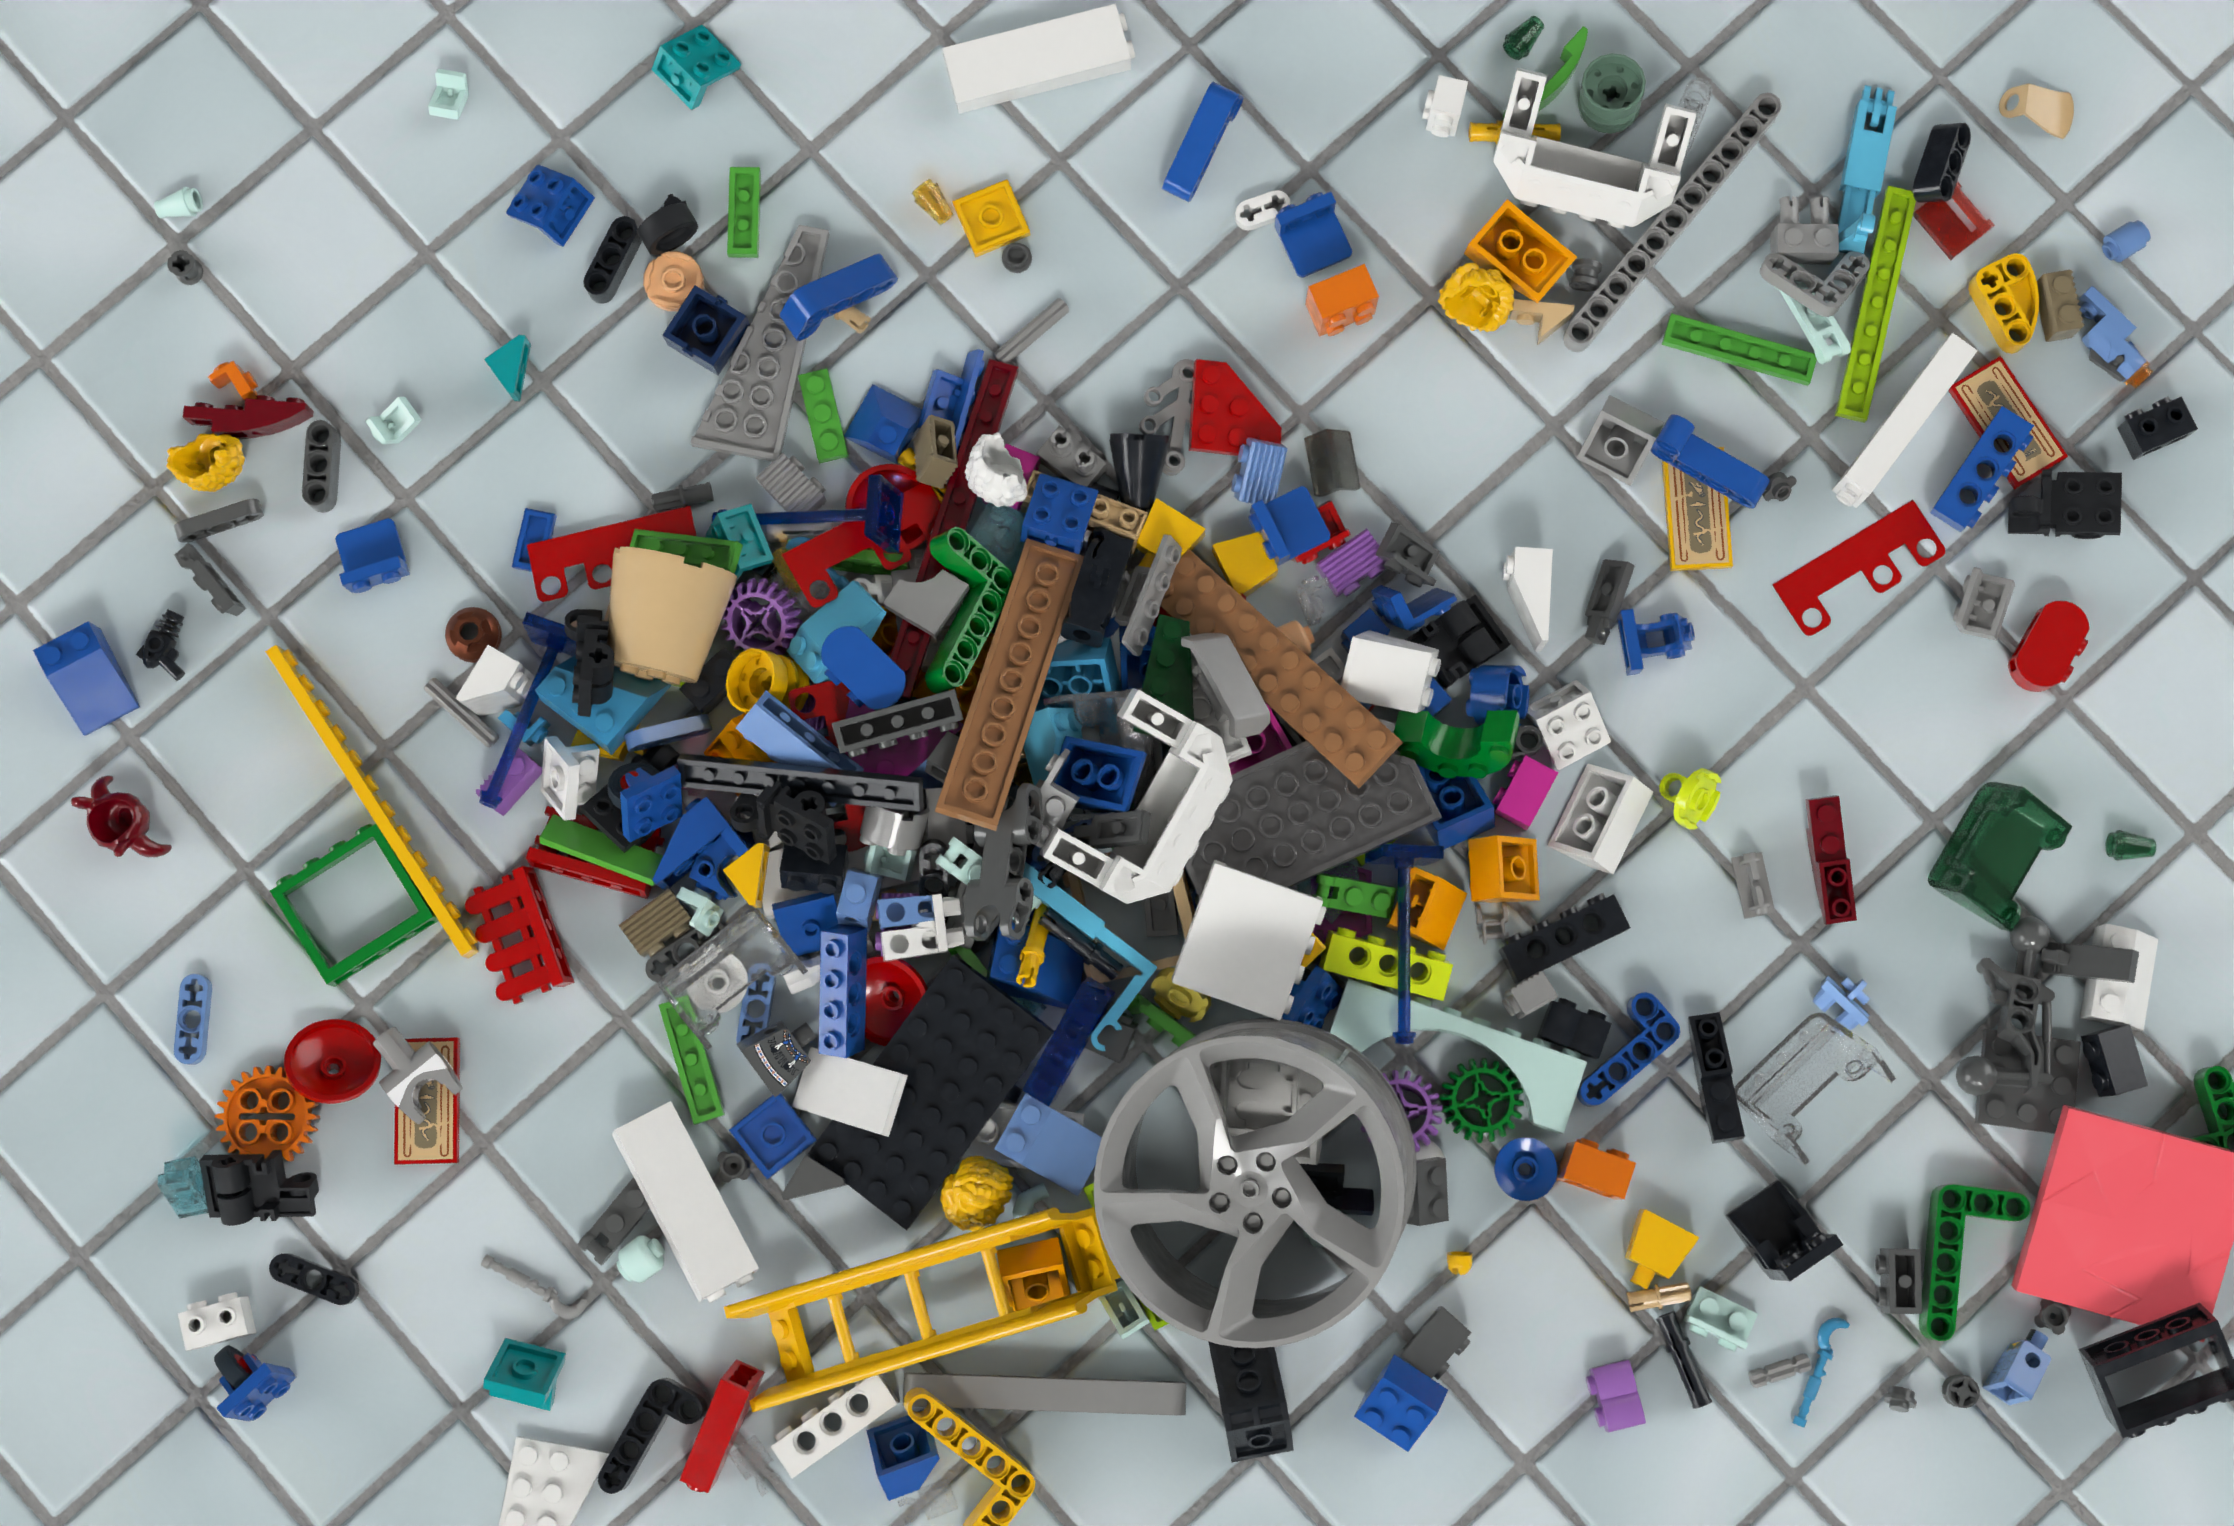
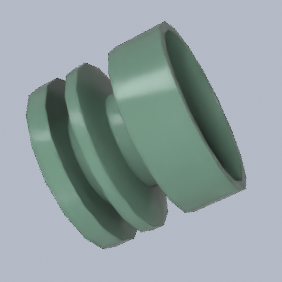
[1578,53,1646,134]

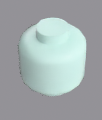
[616,1235,665,1283]

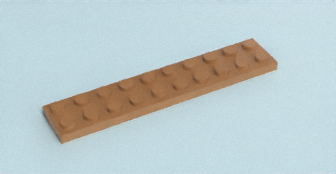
[935,538,1084,831]
[1160,549,1403,789]

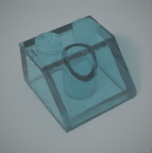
[969,503,1025,576]

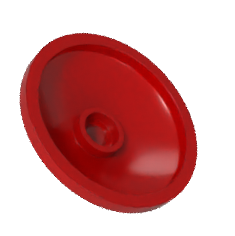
[845,464,936,554]
[865,955,928,1046]
[284,1019,381,1104]

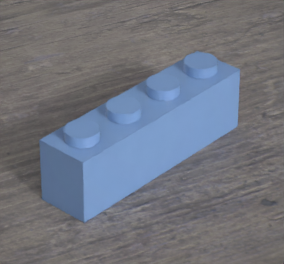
[735,690,864,807]

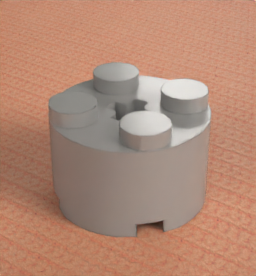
[860,802,930,856]

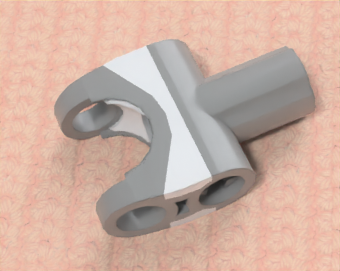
[373,1027,463,1124]

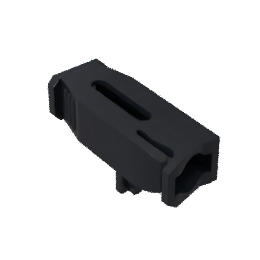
[1061,527,1134,648]

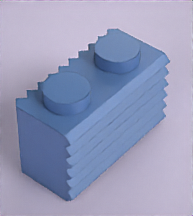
[1231,438,1288,504]

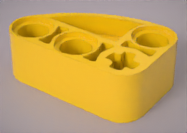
[1968,253,2039,354]

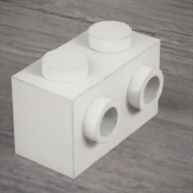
[1422,75,1468,137]
[178,1292,257,1351]

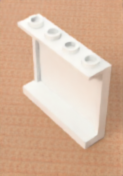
[1172,860,1326,1021]

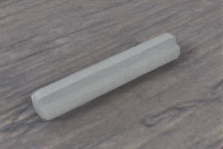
[994,298,1069,364]
[424,678,499,748]

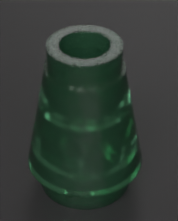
[1503,16,1544,60]
[2105,830,2156,861]

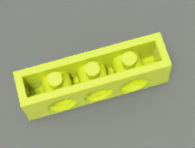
[1319,927,1453,1001]

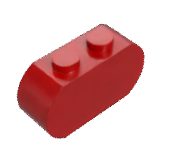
[2008,601,2090,692]

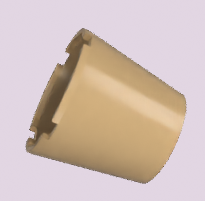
[606,547,737,685]

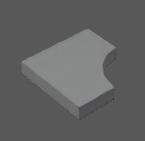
[883,569,969,638]

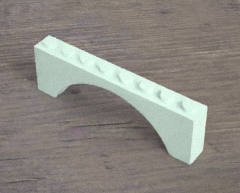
[1329,978,1587,1134]

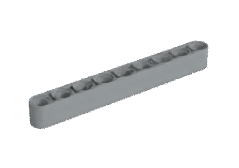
[903,1373,1186,1415]

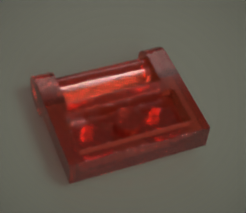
[1913,181,1995,260]

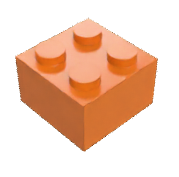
[1305,264,1379,337]
[1556,1138,1636,1200]

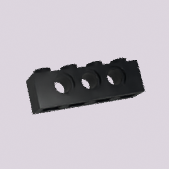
[1498,893,1631,984]

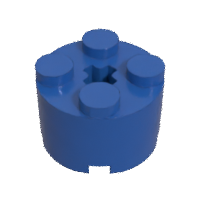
[1466,665,1529,726]

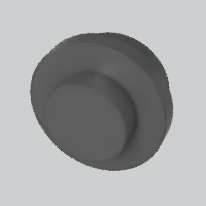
[1002,243,1032,273]
[1884,1386,1917,1412]

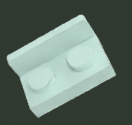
[1683,1286,1758,1352]

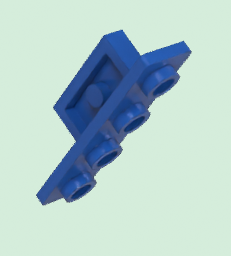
[917,349,985,455]

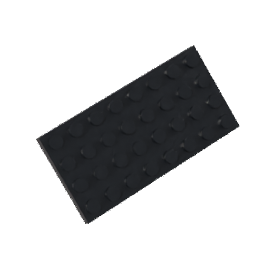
[808,954,1055,1231]

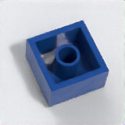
[1354,1354,1448,1452]

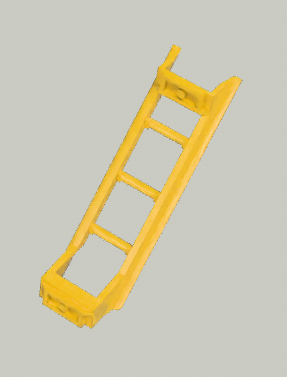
[724,1207,1120,1412]

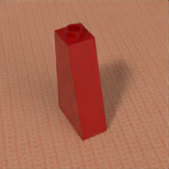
[679,1359,765,1493]

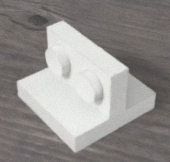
[541,736,600,821]

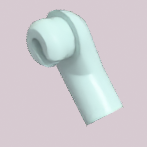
[1012,1182,1050,1219]

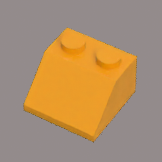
[1468,835,1540,903]
[996,1237,1071,1312]

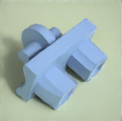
[1813,976,1870,1033]

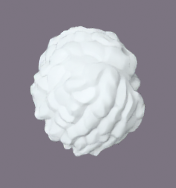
[965,432,1027,507]

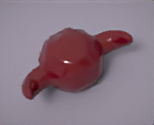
[71,776,172,858]

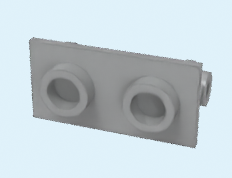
[1731,852,1775,919]

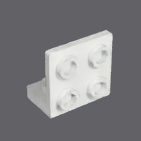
[1526,680,1611,770]

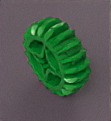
[1439,1058,1525,1143]

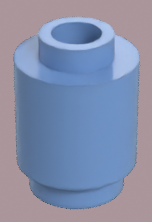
[2102,220,2151,263]

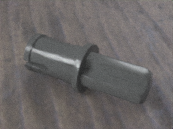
[651,482,714,511]

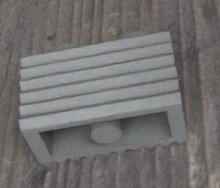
[756,453,826,524]
[1502,971,1558,1020]

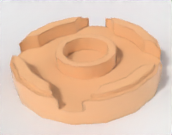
[643,251,704,311]

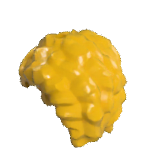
[1438,263,1515,332]
[166,433,245,492]
[940,1156,1014,1231]

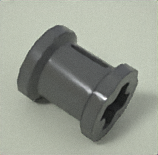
[167,250,203,285]

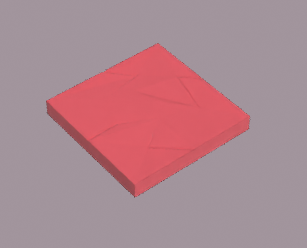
[2011,1104,2234,1342]

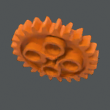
[215,1065,320,1162]

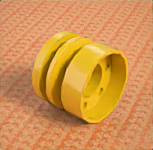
[726,648,810,713]

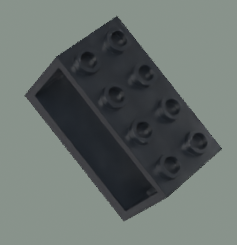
[2078,1303,2234,1438]

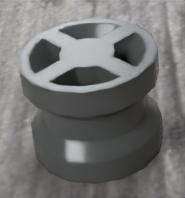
[1569,258,1602,292]
[1942,1375,1980,1408]

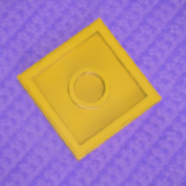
[952,179,1031,258]

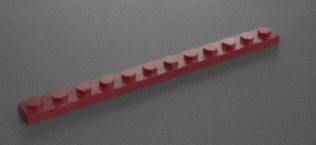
[890,359,1019,701]

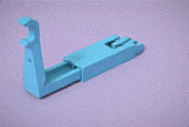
[1837,85,1897,254]
[1023,862,1157,1051]

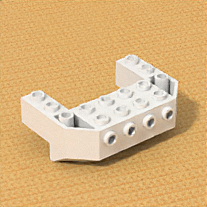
[1493,68,1696,229]
[1039,688,1233,904]

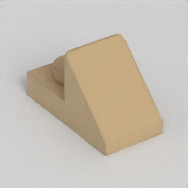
[1509,299,1574,345]

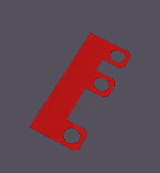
[781,483,941,608]
[1772,500,1945,636]
[527,506,697,602]
[788,681,868,852]

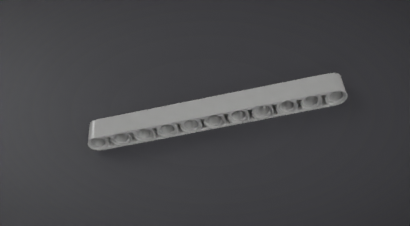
[1563,93,1781,352]

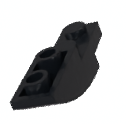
[1688,1012,1745,1144]

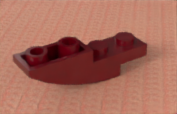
[182,395,314,439]
[1805,795,1857,925]

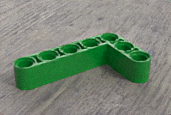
[925,527,1014,694]
[2190,1066,2234,1150]
[1919,1184,2031,1341]

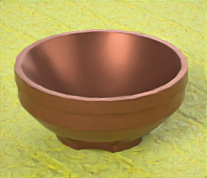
[445,607,502,663]

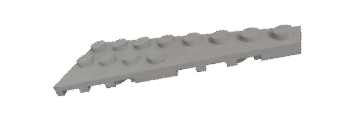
[691,225,830,462]

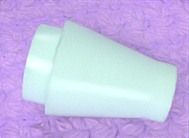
[154,187,203,218]

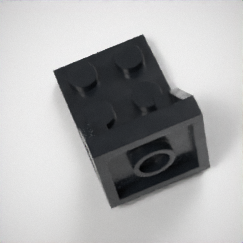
[1725,1180,1843,1281]
[1208,1341,1294,1463]

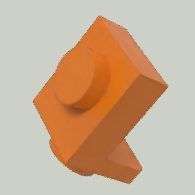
[208,361,258,400]

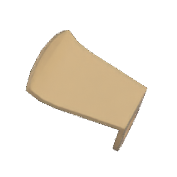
[1999,83,2074,139]

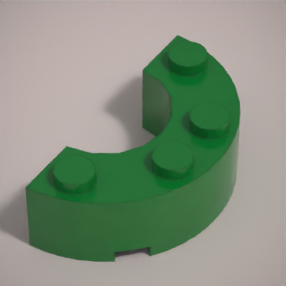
[1394,710,1520,779]

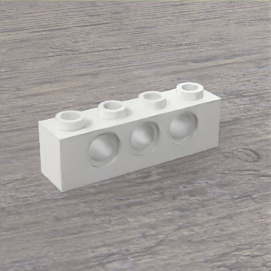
[771,1374,900,1478]

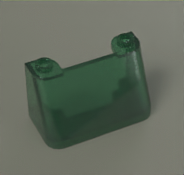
[1928,782,2073,932]

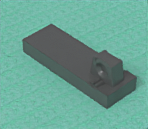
[2041,942,2139,983]

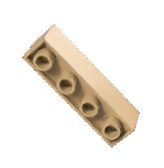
[1021,470,1148,554]

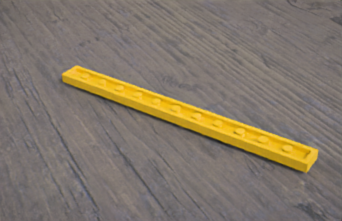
[265,645,479,959]

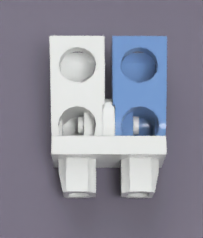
[877,894,964,962]

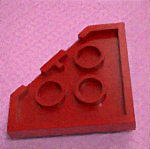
[1188,359,1282,456]

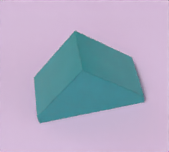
[484,335,531,401]

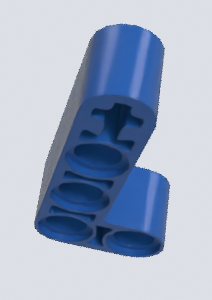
[1162,82,1243,202]
[779,254,898,341]
[1650,414,1770,509]
[1577,992,1680,1107]

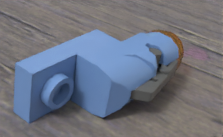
[2078,286,2153,389]

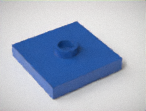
[772,892,839,959]
[729,1093,817,1179]

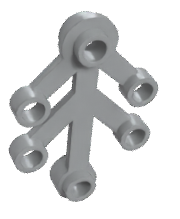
[1139,359,1194,476]

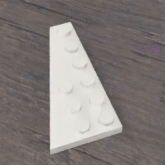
[499,1436,610,1526]

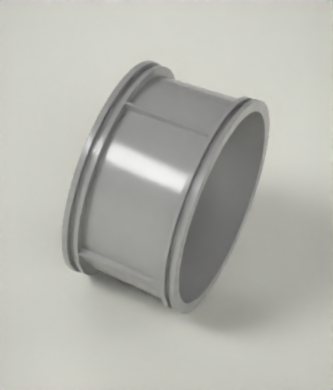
[1094,1018,1417,1348]

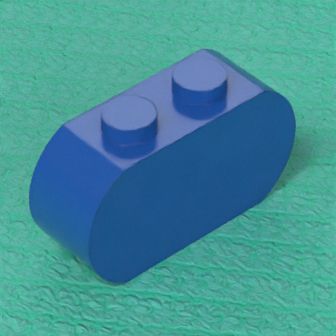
[821,626,906,709]

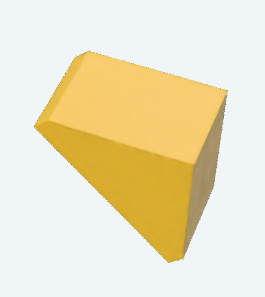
[723,843,770,908]

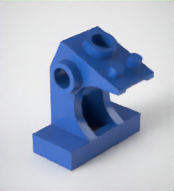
[1617,609,1695,676]
[689,825,756,900]

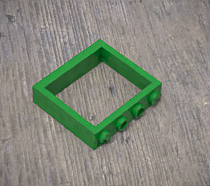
[270,824,439,987]

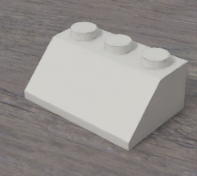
[455,645,539,717]
[1548,764,1653,875]
[2080,924,2158,1031]

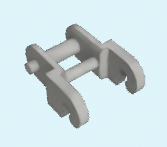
[1475,902,1509,944]

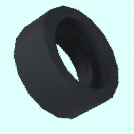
[637,203,699,255]

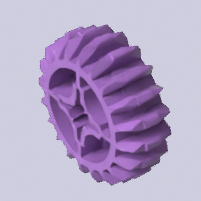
[721,578,803,655]
[1358,1070,1443,1153]

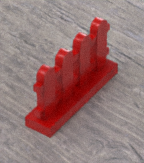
[526,806,665,899]
[465,866,575,1005]

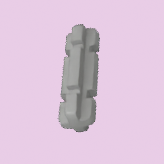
[1748,1354,1812,1388]

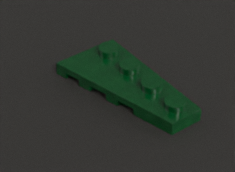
[1132,614,1194,737]

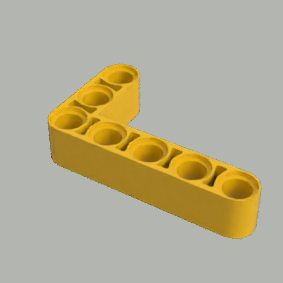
[904,1387,1035,1526]

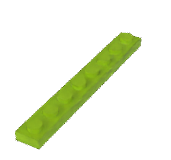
[1835,186,1916,423]

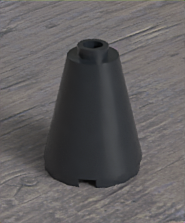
[1109,433,1170,512]

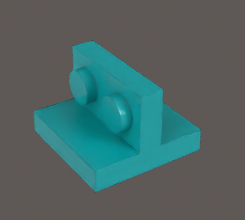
[483,1338,566,1411]

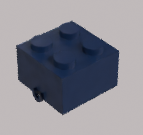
[662,285,750,376]

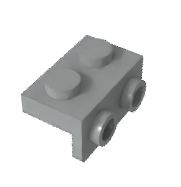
[1953,567,2015,641]

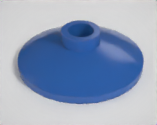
[1494,1137,1558,1201]

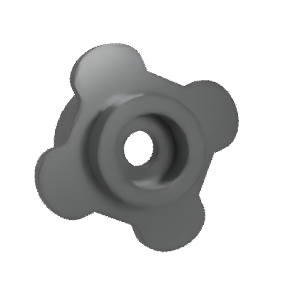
[1763,472,1797,501]
[717,1149,751,1182]
[2034,1299,2071,1335]

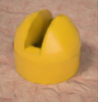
[1447,1251,1473,1275]

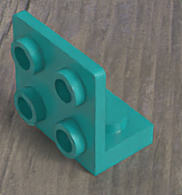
[651,25,741,110]
[705,504,774,582]

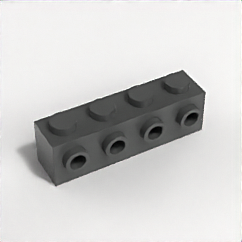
[832,689,964,758]

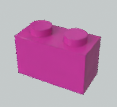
[1492,755,1558,830]

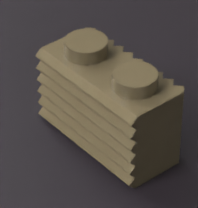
[2037,270,2085,342]
[913,415,958,489]
[619,888,692,957]

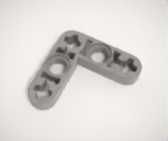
[1760,251,1870,317]

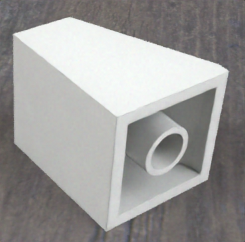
[1341,630,1441,713]

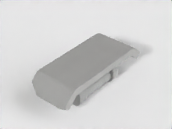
[1181,633,1270,739]

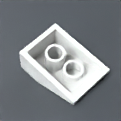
[1502,547,1553,652]

